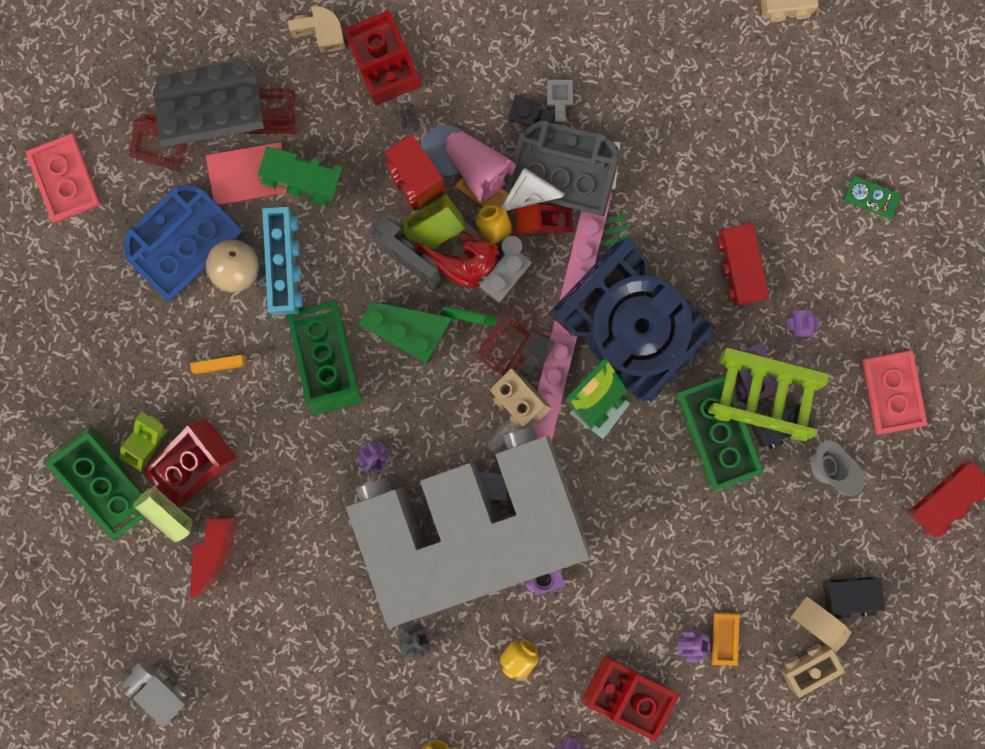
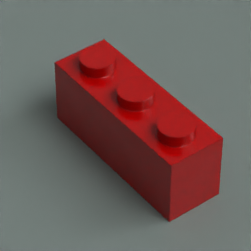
[716,223,769,307]
[908,461,985,537]

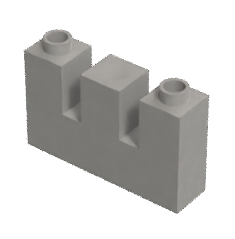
[346,425,591,628]

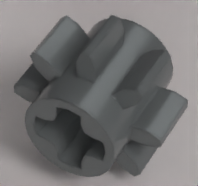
[399,625,431,660]

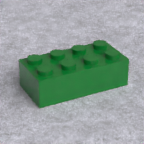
[674,375,764,491]

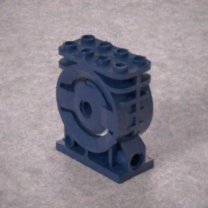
[547,237,715,402]

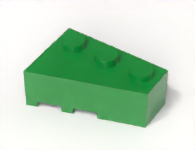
[257,146,342,206]
[359,302,453,364]

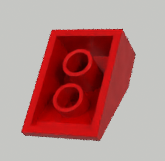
[143,418,237,508]

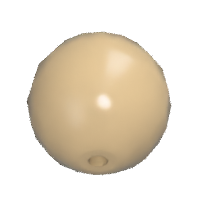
[206,239,260,293]

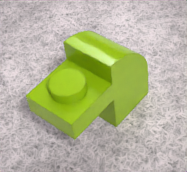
[119,412,167,472]

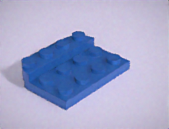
[124,185,243,302]

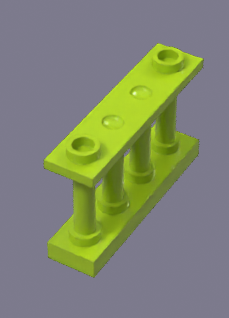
[708,348,829,441]

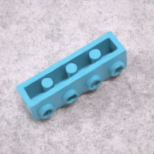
[262,207,303,315]

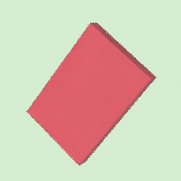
[25,133,101,223]
[206,142,287,206]
[861,350,928,435]

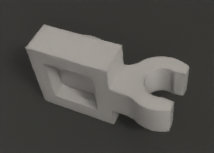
[547,80,573,126]

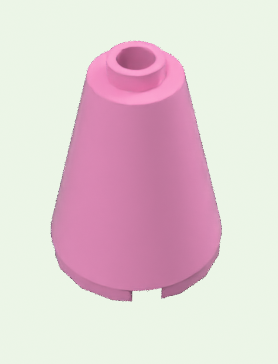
[445,131,516,202]

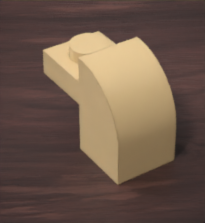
[288,6,346,53]
[791,597,852,653]

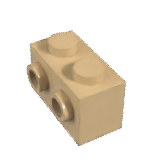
[490,368,552,428]
[780,644,845,698]

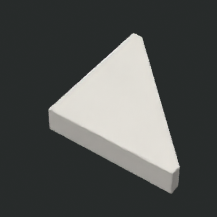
[502,168,565,211]

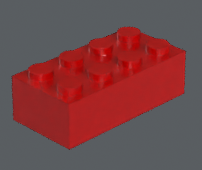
[384,134,446,211]

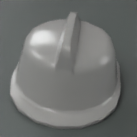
[809,440,864,496]

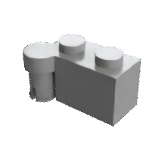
[479,236,532,305]
[119,661,190,728]

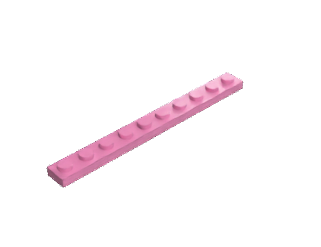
[533,193,612,441]

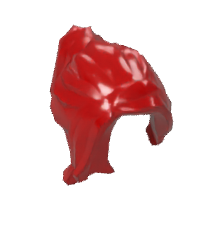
[413,231,499,288]

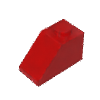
[514,204,574,236]

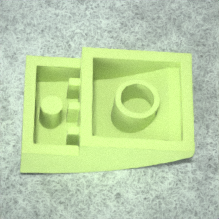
[133,486,193,542]

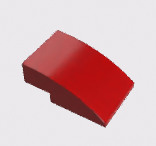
[343,10,422,106]
[189,515,237,598]
[581,655,680,742]

